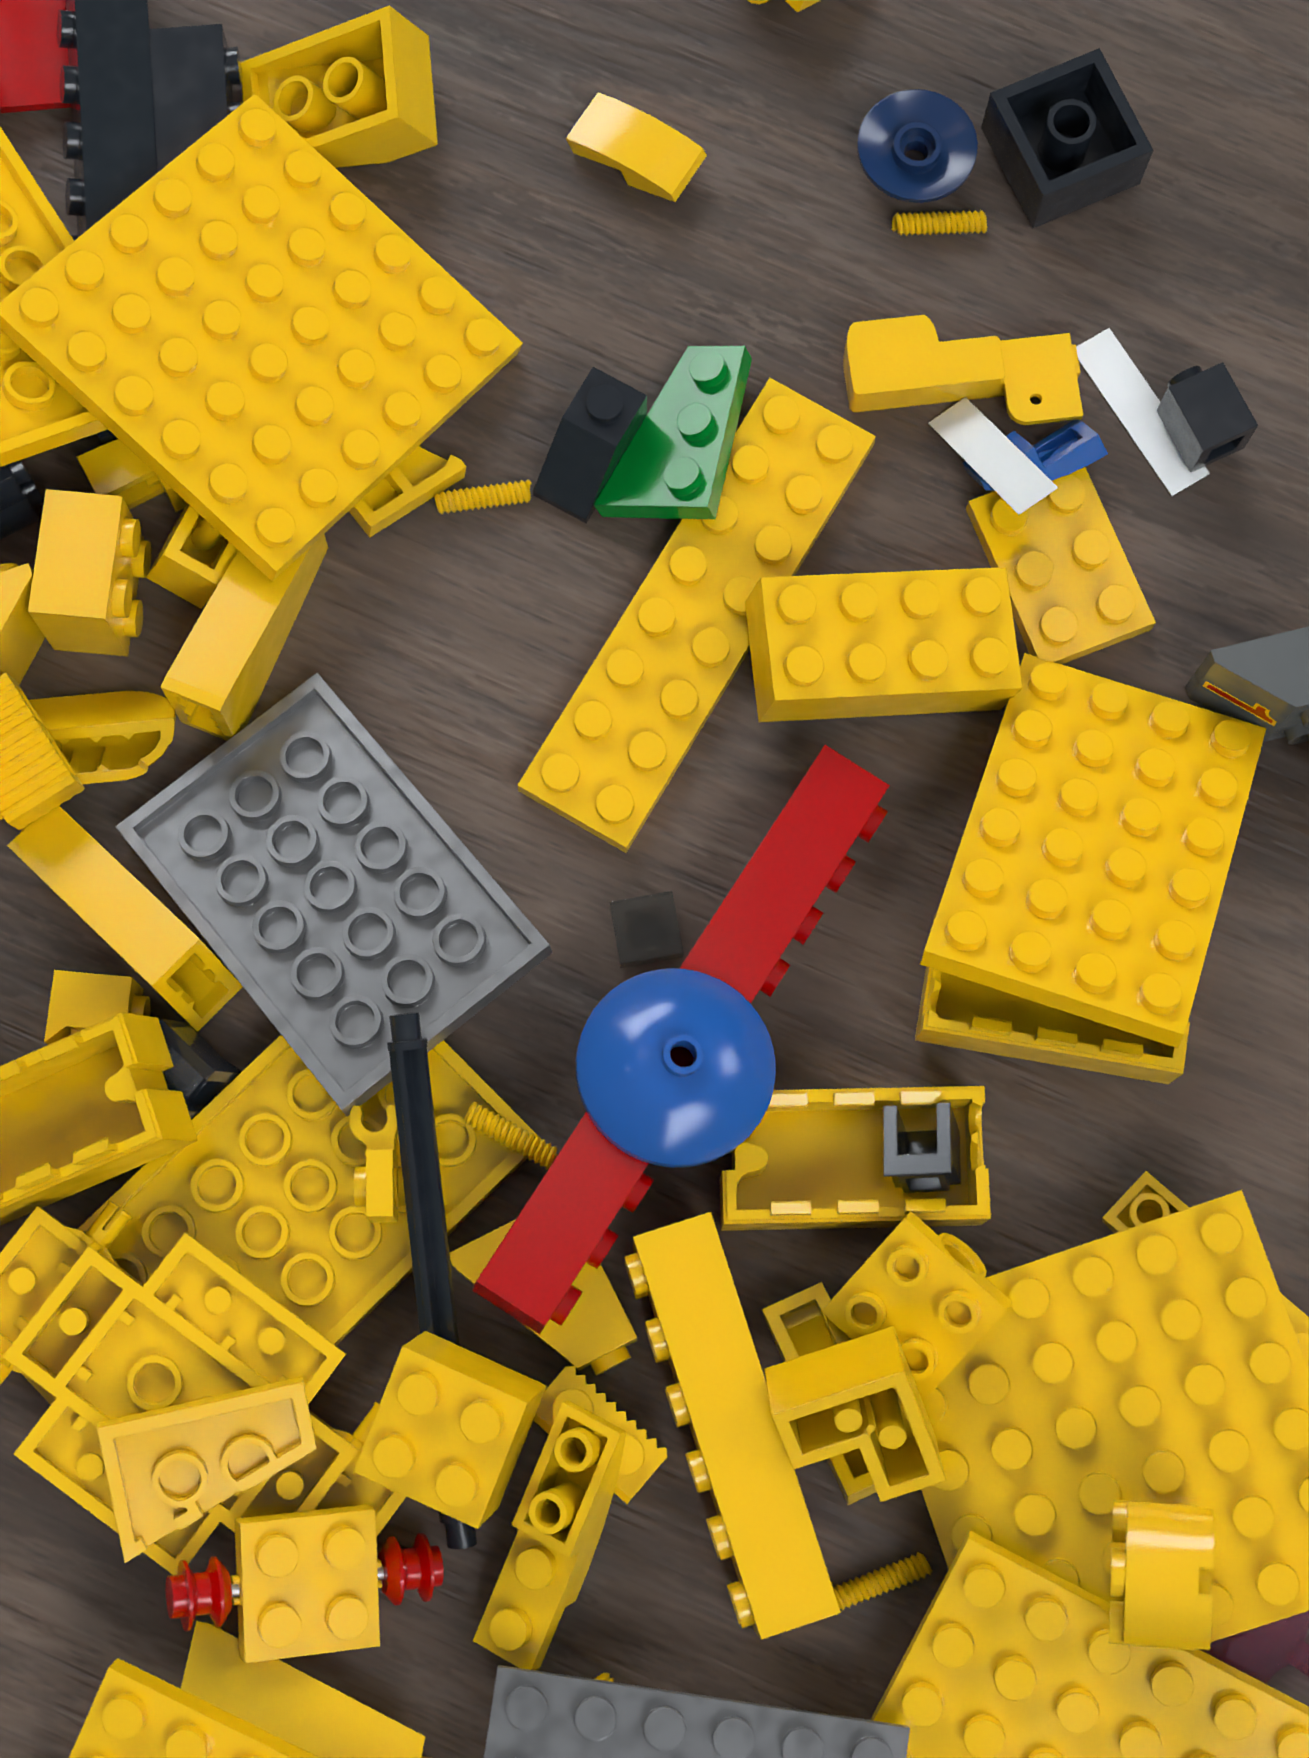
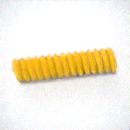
[892,210,987,236]
[434,479,532,515]
[465,1101,558,1170]
[833,1552,932,1611]

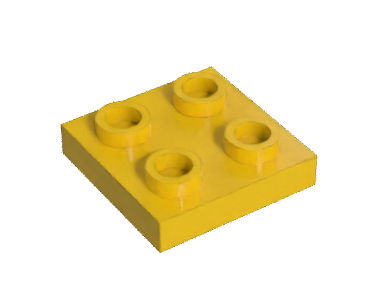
[821,1211,1013,1402]

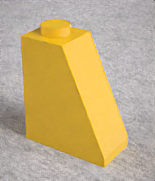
[449,1219,637,1375]

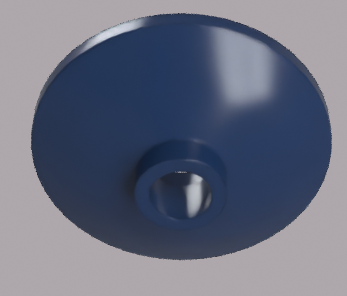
[857,89,978,203]

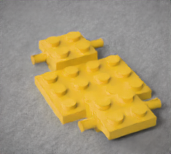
[0,1200,407,1575]

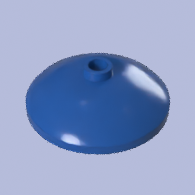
[576,968,776,1167]

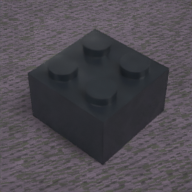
[981,48,1154,228]

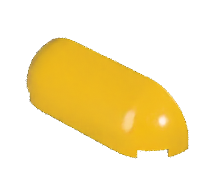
[29,691,176,784]

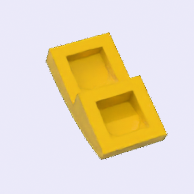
[566,92,707,202]

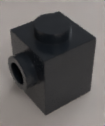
[1156,362,1258,473]

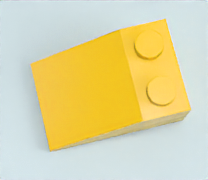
[241,5,438,168]

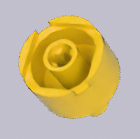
[1109,1500,1214,1650]

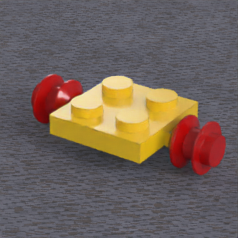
[166,1504,444,1663]

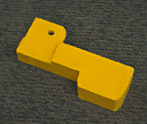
[843,315,1084,425]

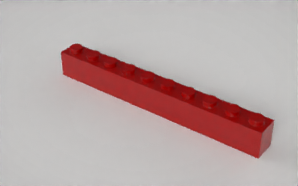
[472,745,890,1334]

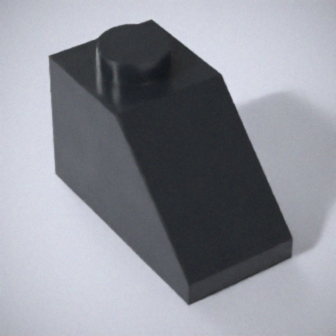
[533,367,647,524]

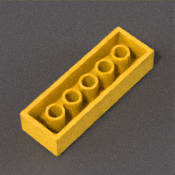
[624,1212,841,1640]

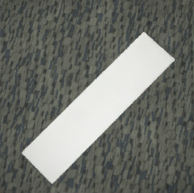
[1076,328,1210,496]
[928,397,1058,515]

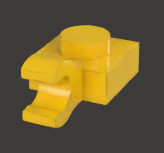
[349,1105,398,1223]

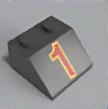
[1185,626,1309,745]

